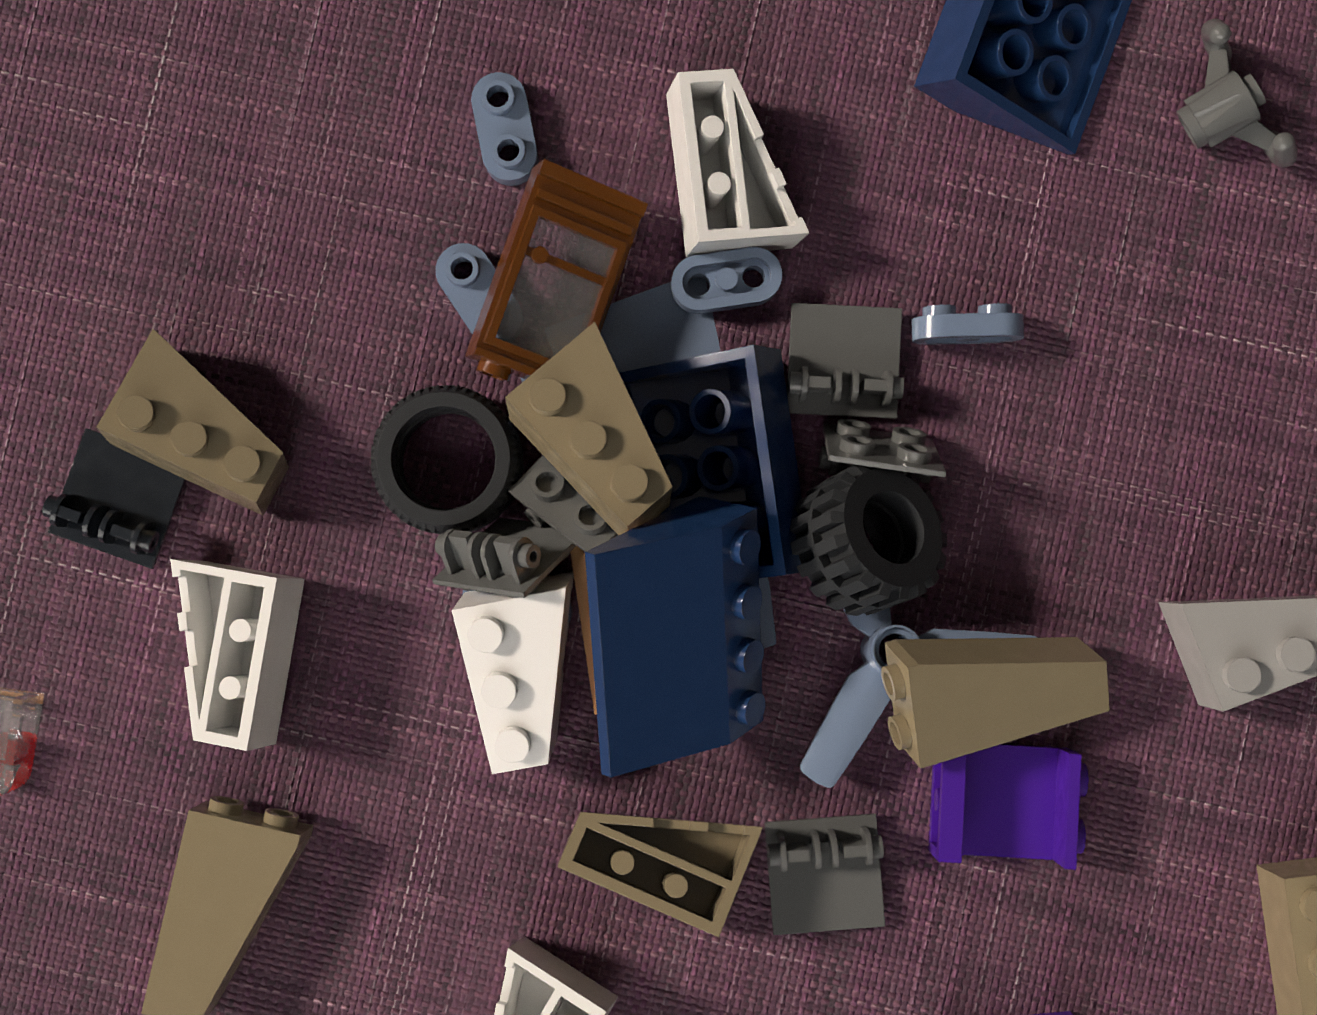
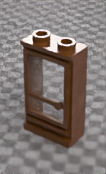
[465,159,648,382]

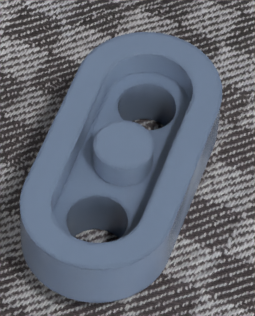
[471,72,539,186]
[436,243,523,343]
[671,247,782,314]
[911,303,1024,345]

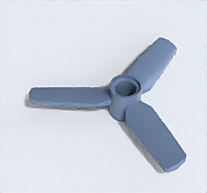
[800,608,1038,788]

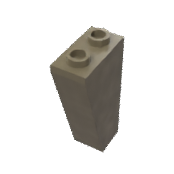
[881,637,1110,769]
[141,796,314,1015]

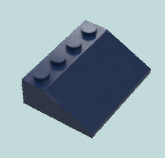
[914,0,1132,155]
[619,345,802,578]
[585,496,766,778]

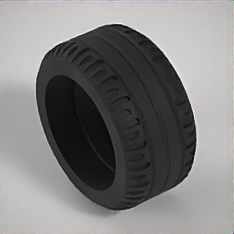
[371,385,524,534]

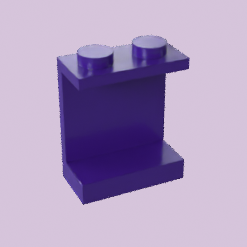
[928,744,1089,870]

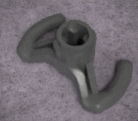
[1176,19,1298,168]

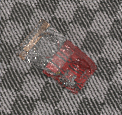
[0,687,44,796]

